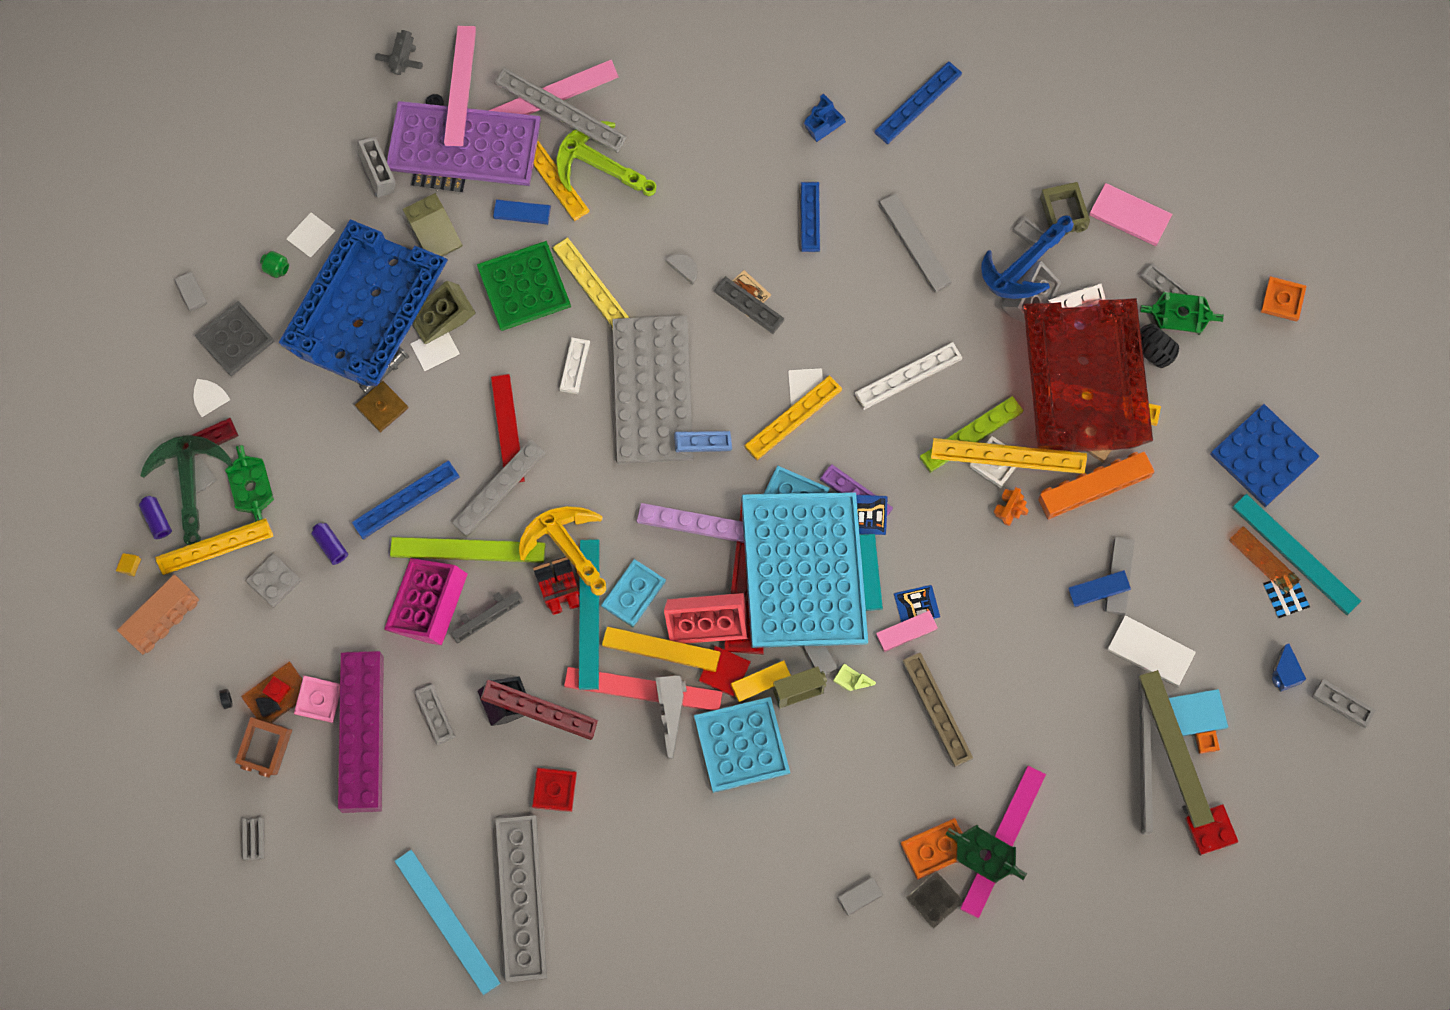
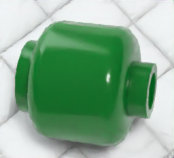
[260,251,289,278]

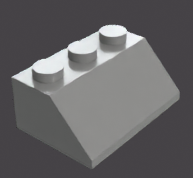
[1002,261,1062,329]

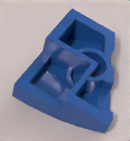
[804,94,846,142]

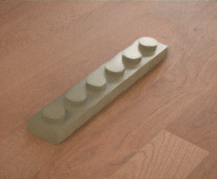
[903,652,973,767]

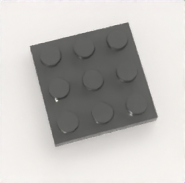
[195,301,275,376]

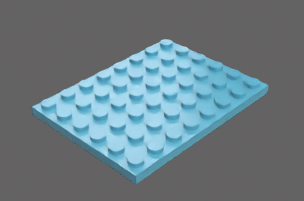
[741,493,868,648]

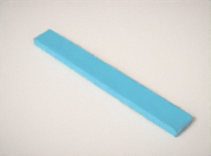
[395,850,501,995]

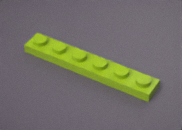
[920,396,1024,473]

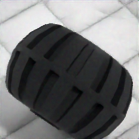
[1133,324,1180,368]

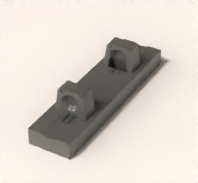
[451,591,523,644]

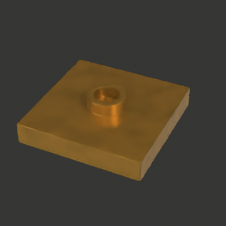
[355,381,409,433]

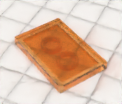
[241,661,303,723]

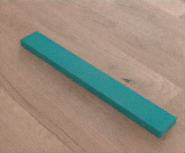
[1232,494,1361,615]
[579,539,600,690]

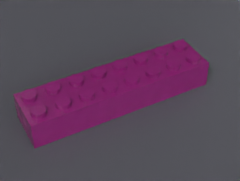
[338,651,384,813]

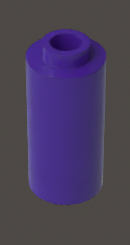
[139,496,172,539]
[311,523,349,565]

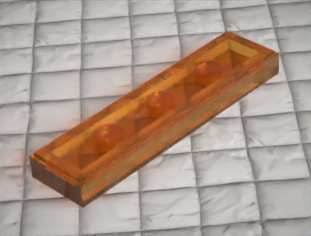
[1229,526,1301,594]

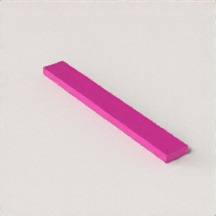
[960,766,1046,919]

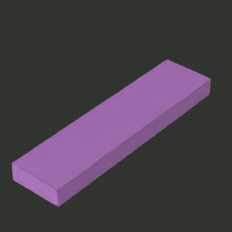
[820,464,893,516]

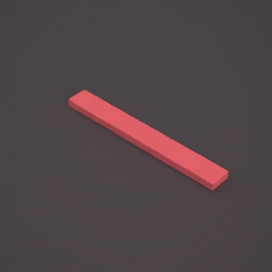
[564,667,723,711]

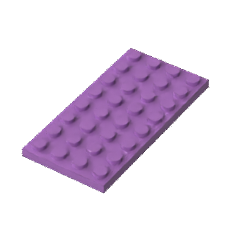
[387,101,541,186]

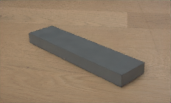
[714,276,784,334]

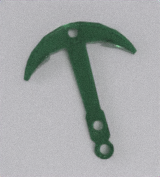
[140,435,233,545]

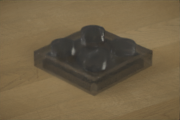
[906,871,964,929]

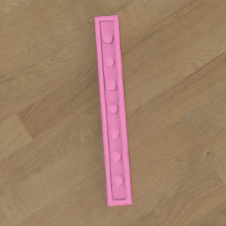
[444,26,476,146]
[489,59,619,115]

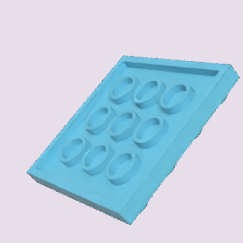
[694,697,790,793]

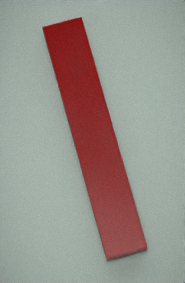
[491,374,525,483]

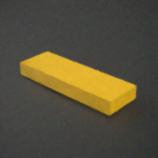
[730,660,791,702]

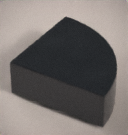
[255,697,282,718]

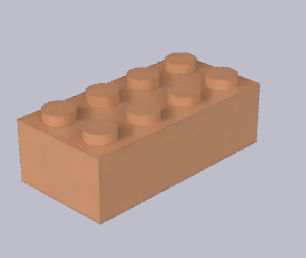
[117,574,199,655]

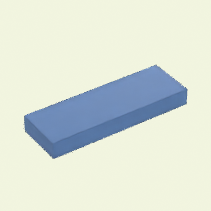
[674,431,732,452]

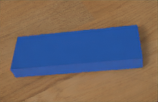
[493,200,551,225]
[1068,570,1131,607]

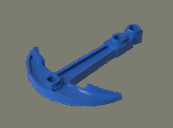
[981,215,1074,299]

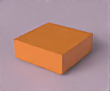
[1195,730,1220,754]

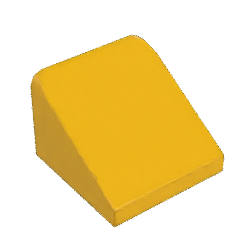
[116,553,141,577]

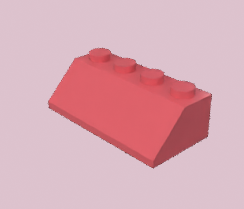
[664,593,748,644]

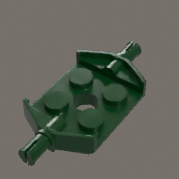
[945,825,1027,884]

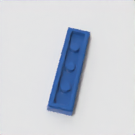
[801,182,820,252]

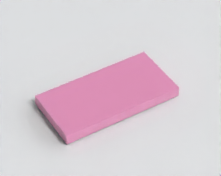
[1089,183,1172,246]

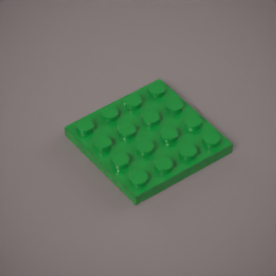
[477,240,571,331]

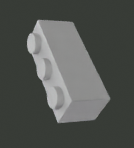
[358,137,395,198]

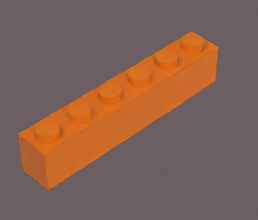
[1038,451,1155,520]

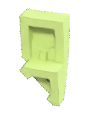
[833,664,876,691]

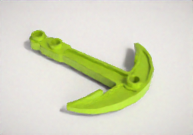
[557,121,656,196]

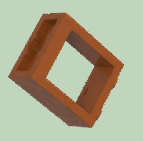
[235,717,292,778]

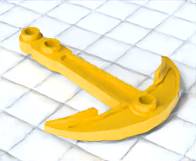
[519,506,606,595]

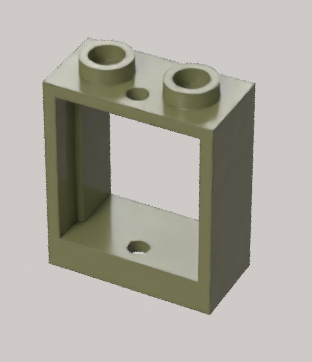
[1040,182,1090,236]
[773,666,827,709]

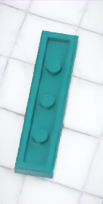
[859,534,883,611]

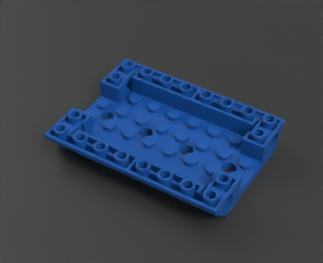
[279,219,448,386]

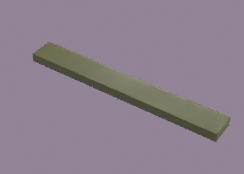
[1138,670,1214,828]

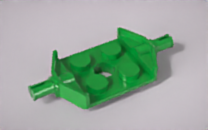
[1140,292,1224,335]
[225,445,274,522]

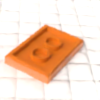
[900,818,962,880]

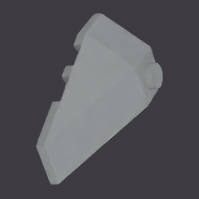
[655,676,687,759]

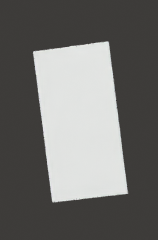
[1107,615,1196,687]

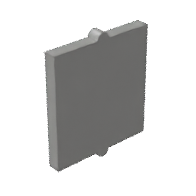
[172,454,217,498]

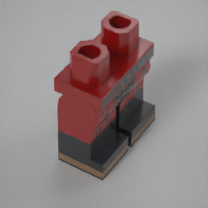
[533,556,580,615]

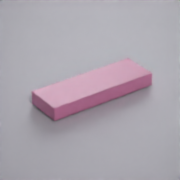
[876,610,938,652]

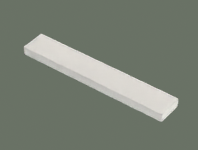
[855,342,962,410]

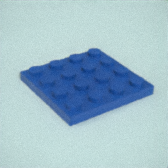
[1210,404,1320,508]

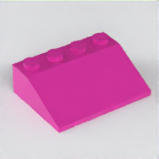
[384,558,468,646]

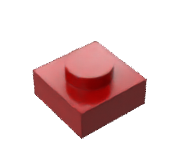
[262,676,291,704]

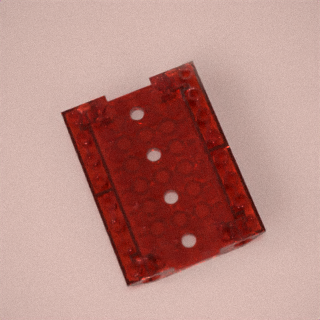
[1023,298,1153,452]

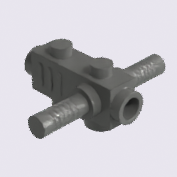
[375,30,423,75]

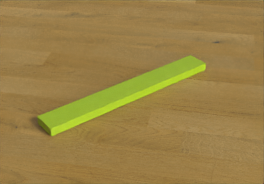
[390,537,546,563]

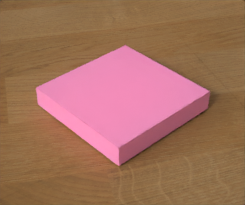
[294,676,340,723]

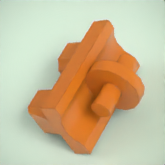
[994,487,1029,526]

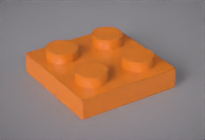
[1261,276,1307,322]

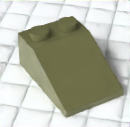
[403,193,463,256]
[413,281,476,344]

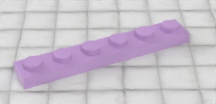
[637,503,744,543]

